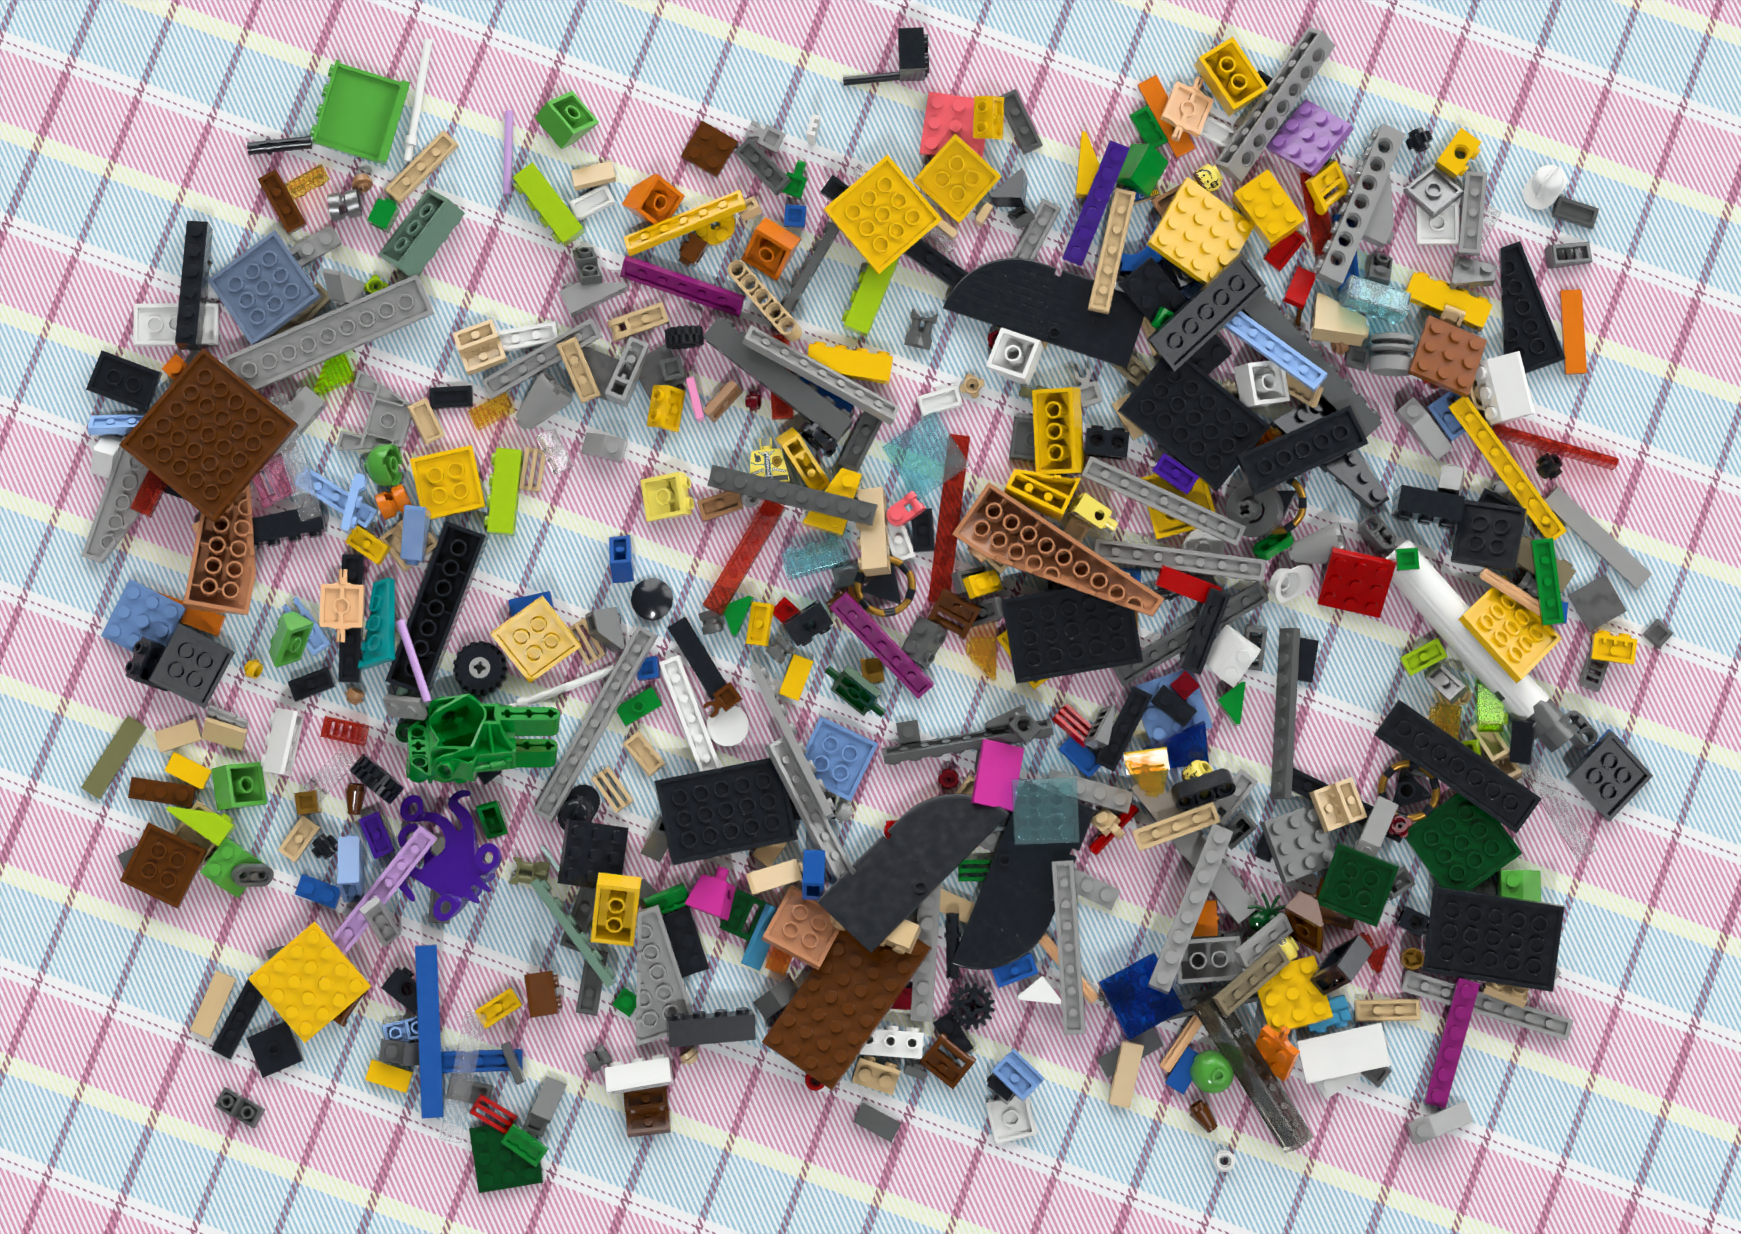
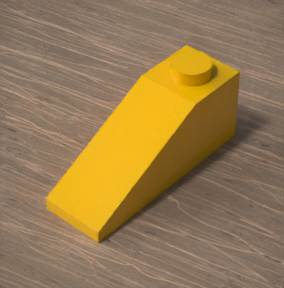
[1075,131,1099,199]
[775,427,830,491]

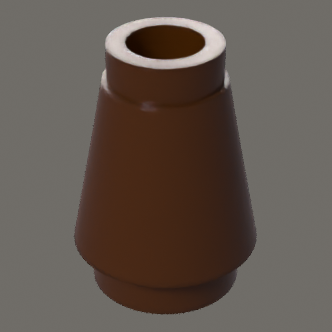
[345,783,366,815]
[1188,1099,1218,1133]

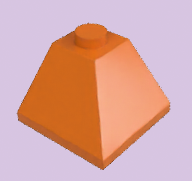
[622,173,685,225]

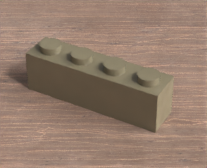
[1516,536,1576,593]

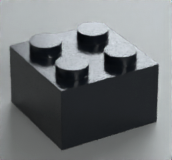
[898,27,929,82]

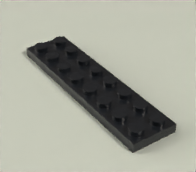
[1374,699,1542,834]

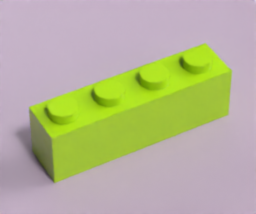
[513,162,585,247]
[841,257,899,337]
[484,447,524,537]

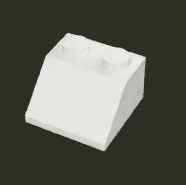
[986,328,1044,386]
[1234,361,1290,408]
[1206,624,1261,688]

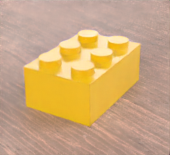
[1232,169,1305,249]
[590,873,642,947]

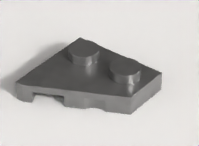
[1450,255,1497,289]

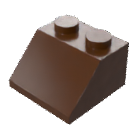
[524,971,563,1018]

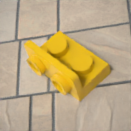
[973,96,1004,140]
[646,385,685,432]
[1590,630,1638,665]

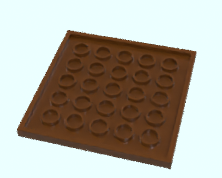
[119,348,299,523]

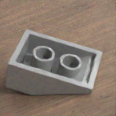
[1175,936,1243,984]

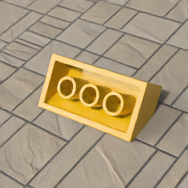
[1032,387,1084,475]

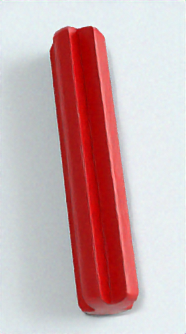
[1089,803,1139,855]

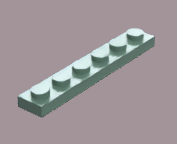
[530,878,616,988]

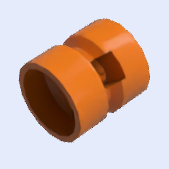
[374,484,412,520]

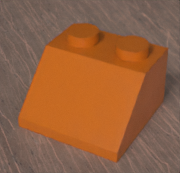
[741,217,801,281]

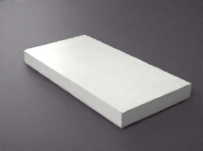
[133,303,220,347]
[1296,1023,1391,1084]

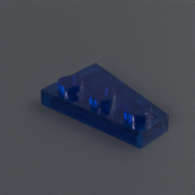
[1142,721,1209,768]

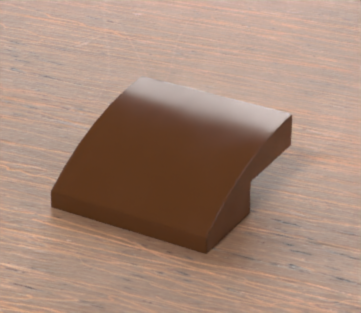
[624,1086,671,1138]

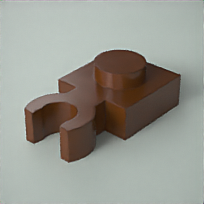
[703,682,743,718]

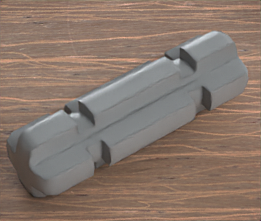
[206,705,248,729]

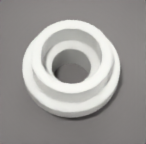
[1213,1150,1235,1172]

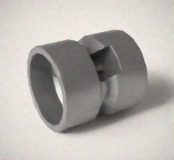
[327,189,362,222]

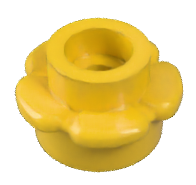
[244,659,264,679]

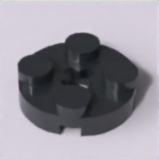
[798,422,838,458]

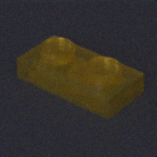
[285,164,330,200]
[468,392,516,431]

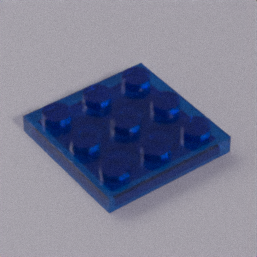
[1097,952,1184,1041]

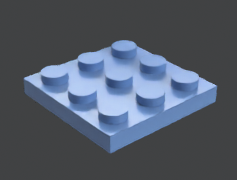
[101,579,187,653]
[1130,669,1213,748]
[804,716,878,802]

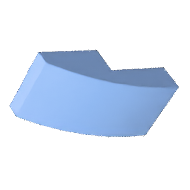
[382,1017,418,1041]

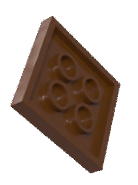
[120,822,208,909]

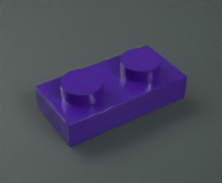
[1151,453,1199,495]
[358,811,395,859]

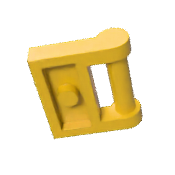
[1305,160,1349,215]

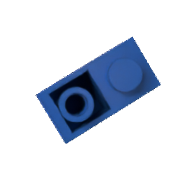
[802,850,826,900]

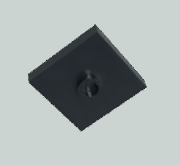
[246,1021,304,1078]

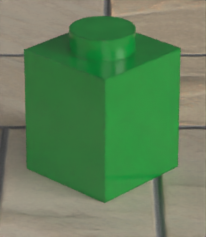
[367,198,400,233]

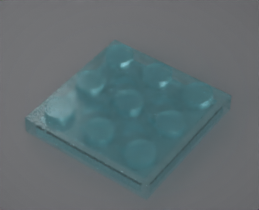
[882,412,970,500]
[1011,777,1079,845]

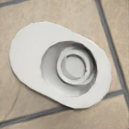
[1523,165,1567,210]
[1266,565,1314,603]

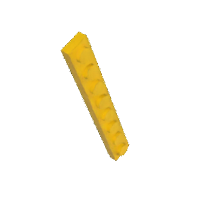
[1448,397,1567,541]

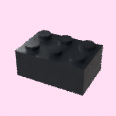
[1391,485,1465,529]

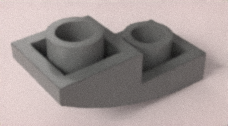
[572,247,602,286]
[214,1087,266,1128]

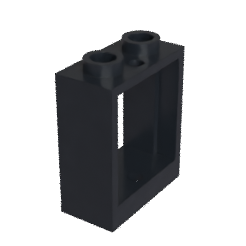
[1310,935,1373,996]

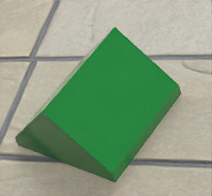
[1116,144,1169,198]

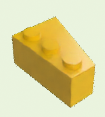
[802,468,862,538]
[1004,469,1081,522]

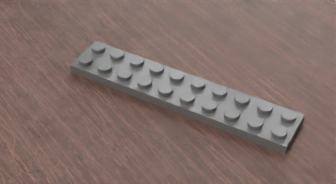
[221,274,434,391]

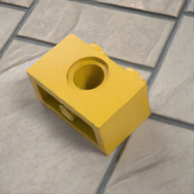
[1434,128,1481,180]

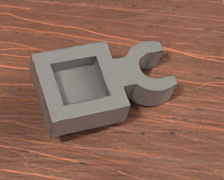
[746,121,786,154]
[1074,368,1103,409]

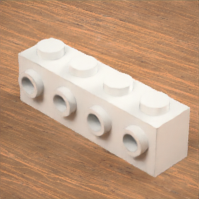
[859,1025,924,1059]

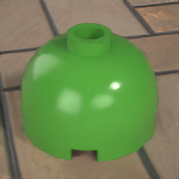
[364,444,403,486]
[1190,1049,1235,1094]

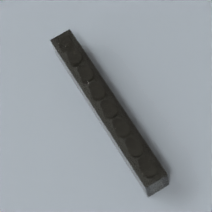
[1192,991,1314,1153]

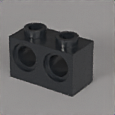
[1084,425,1130,461]

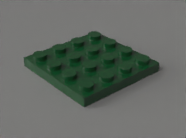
[1404,793,1522,891]

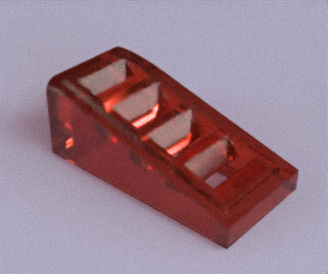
[320,716,369,746]

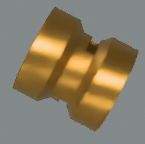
[1399,948,1424,970]

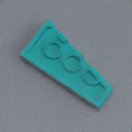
[358,577,395,670]

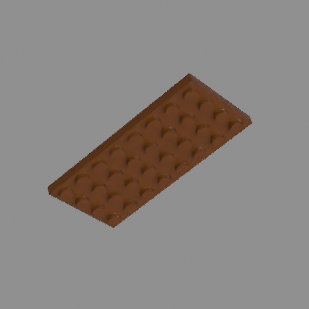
[762,929,932,1091]

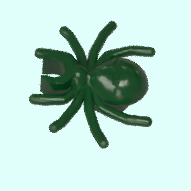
[1247,893,1286,940]

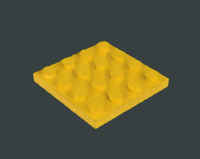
[823,154,943,275]
[1146,177,1254,286]
[1458,575,1562,684]
[248,921,372,1043]

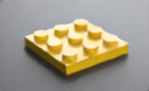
[913,134,1002,224]
[410,445,486,520]
[1140,466,1215,540]
[491,595,581,683]
[1257,955,1333,1033]

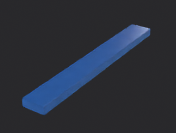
[415,944,443,1119]

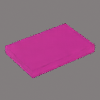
[971,739,1024,811]

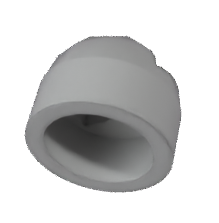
[1491,477,1510,496]

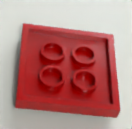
[1317,547,1396,618]

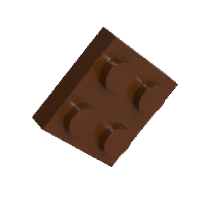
[681,121,739,178]

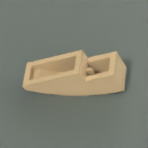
[1469,717,1522,780]

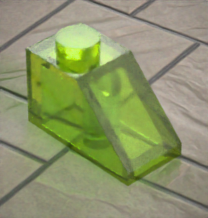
[314,354,356,396]
[1477,684,1508,733]

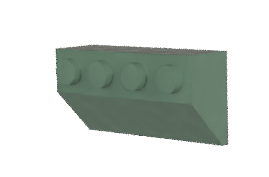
[378,188,465,277]

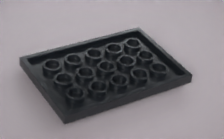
[1118,358,1271,492]
[1001,588,1143,684]
[654,758,798,866]
[1422,886,1565,992]

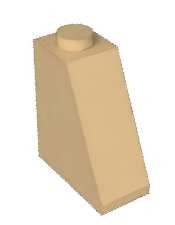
[1311,293,1369,346]
[746,859,803,895]

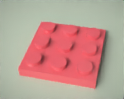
[919,92,985,159]

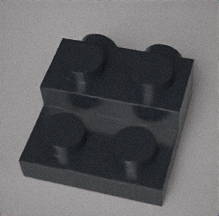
[125,636,168,692]

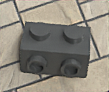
[901,616,948,669]

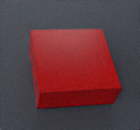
[773,596,800,623]

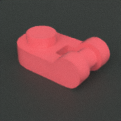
[887,491,926,527]

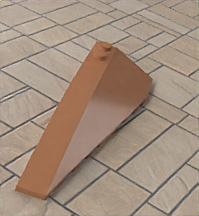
[952,482,1165,617]
[183,483,256,615]

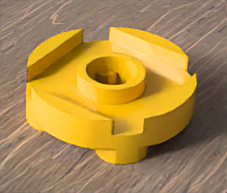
[694,215,736,246]

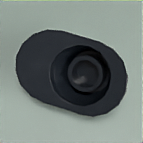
[557,785,600,831]

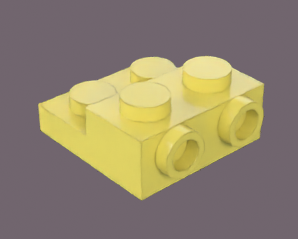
[640,472,694,522]

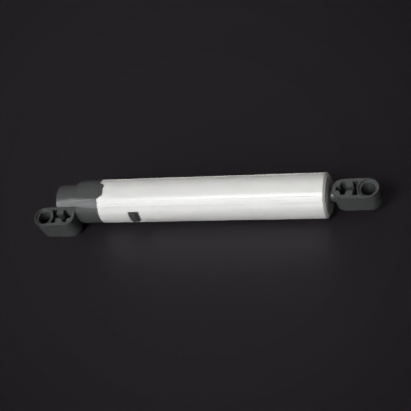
[1358,514,1598,753]

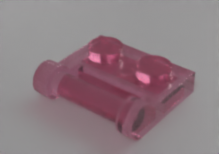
[253,453,297,508]

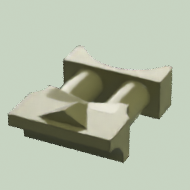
[509,857,550,885]

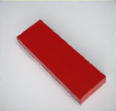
[1155,565,1222,603]

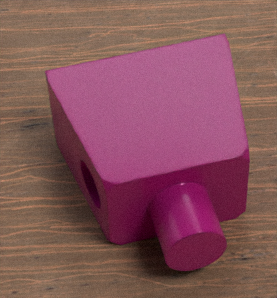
[685,866,735,921]

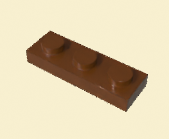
[257,169,307,235]
[128,777,196,808]

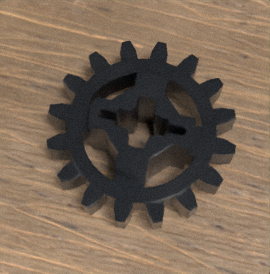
[948,983,995,1030]

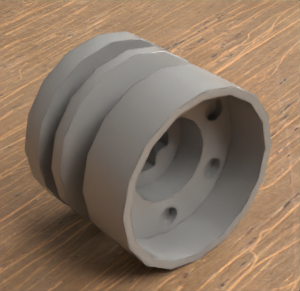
[1369,332,1416,376]

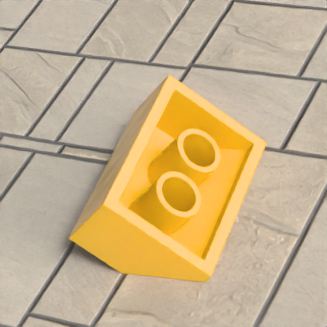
[1194,37,1268,117]

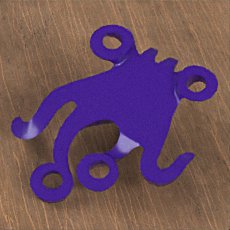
[398,790,502,921]

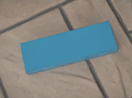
[741,903,778,971]

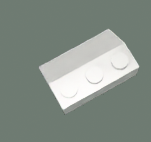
[1475,351,1535,426]
[261,708,305,777]
[605,1054,674,1095]

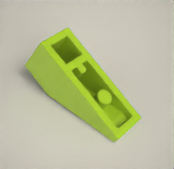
[166,806,236,847]

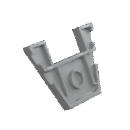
[336,370,412,451]

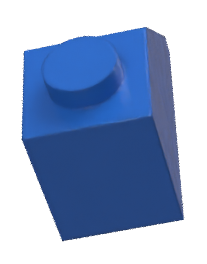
[609,535,634,583]

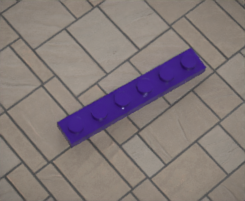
[1062,140,1130,267]

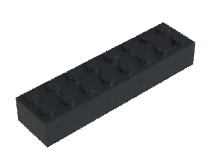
[385,521,489,695]

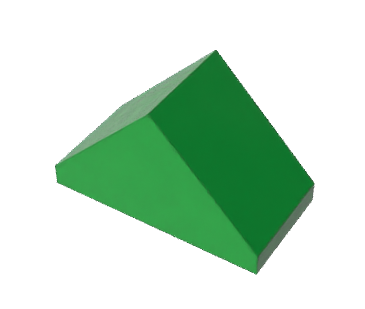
[721,596,754,638]
[1216,682,1246,726]
[476,800,508,839]

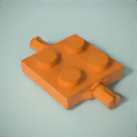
[1251,1025,1300,1082]

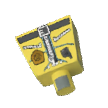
[750,437,790,483]
[1066,493,1118,533]

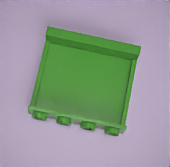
[309,59,410,166]

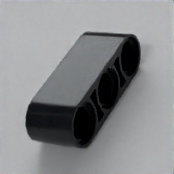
[1171,768,1236,811]

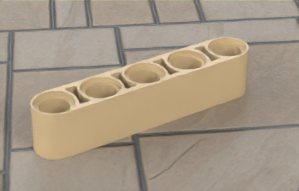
[727,260,802,342]

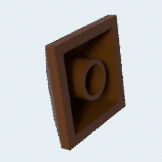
[1285,891,1324,954]

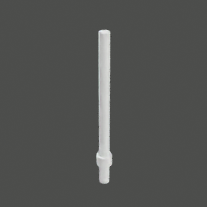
[403,38,433,162]
[508,664,616,707]

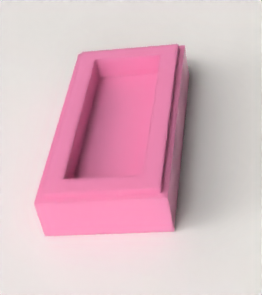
[686,376,705,422]

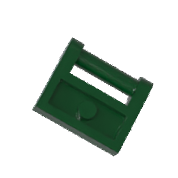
[719,889,772,942]

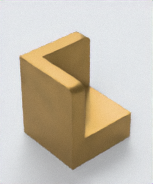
[860,658,885,684]
[294,790,322,816]

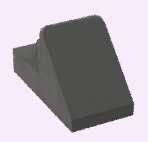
[951,566,986,596]
[971,597,1004,628]
[378,1038,419,1066]

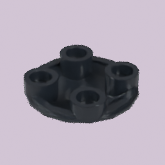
[631,578,673,621]

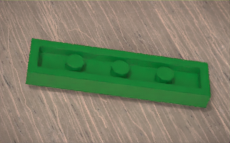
[1530,538,1565,626]

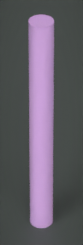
[503,110,513,195]
[396,619,432,703]

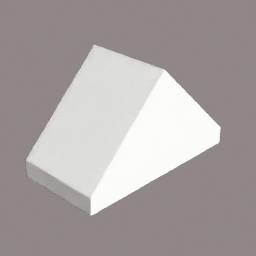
[90,434,122,479]
[1017,976,1061,1004]

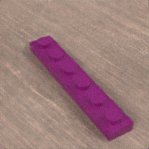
[620,255,746,317]
[830,592,934,699]
[1424,977,1480,1109]

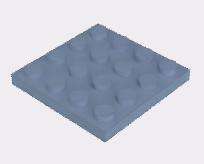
[207,230,322,345]

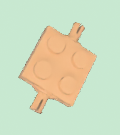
[1160,77,1214,141]
[319,569,365,643]

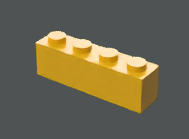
[1402,271,1493,332]
[807,341,893,385]

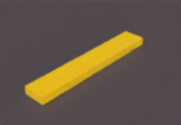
[623,190,747,256]

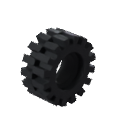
[664,325,704,349]

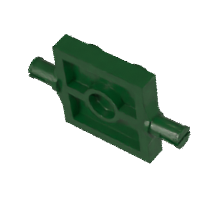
[824,665,886,718]

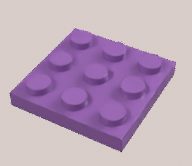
[1266,99,1354,177]

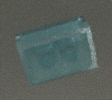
[1336,275,1411,325]
[781,535,850,581]

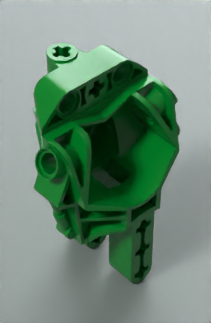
[406,693,560,784]

